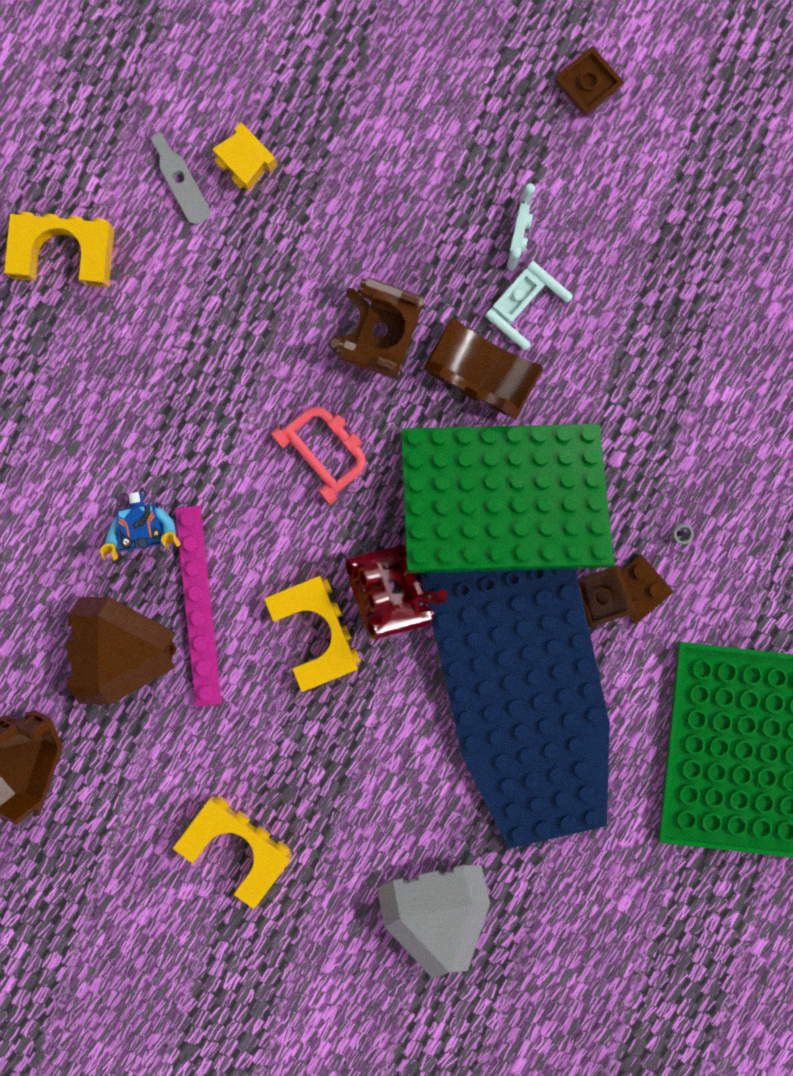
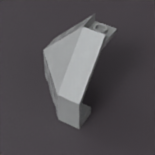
[377,865,490,979]

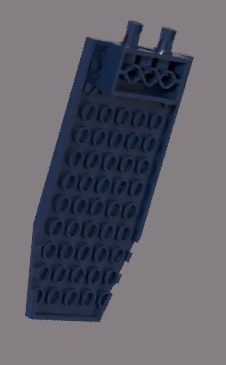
[421,569,610,849]

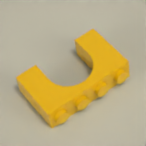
[4,211,115,287]
[264,576,361,692]
[173,796,292,909]

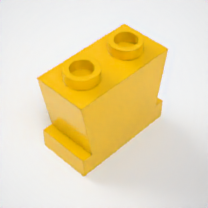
[212,122,277,192]

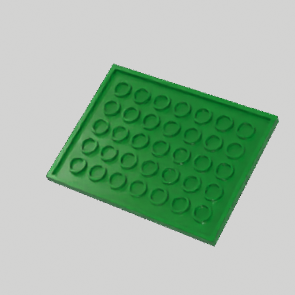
[401,424,614,573]
[658,641,793,858]

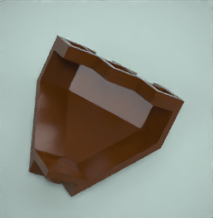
[68,597,177,705]
[0,710,63,825]

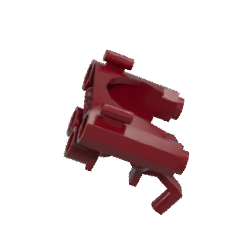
[345,545,447,639]

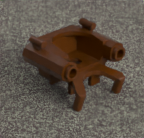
[328,277,425,380]

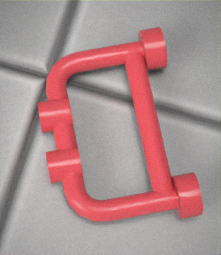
[270,406,366,505]

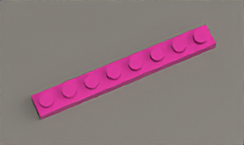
[175,506,222,707]

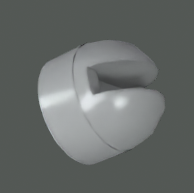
[672,523,694,544]

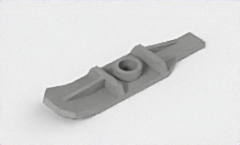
[150,132,211,225]

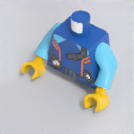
[100,492,180,560]

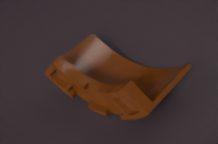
[423,318,543,419]

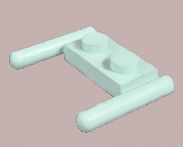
[506,183,535,270]
[485,261,573,350]

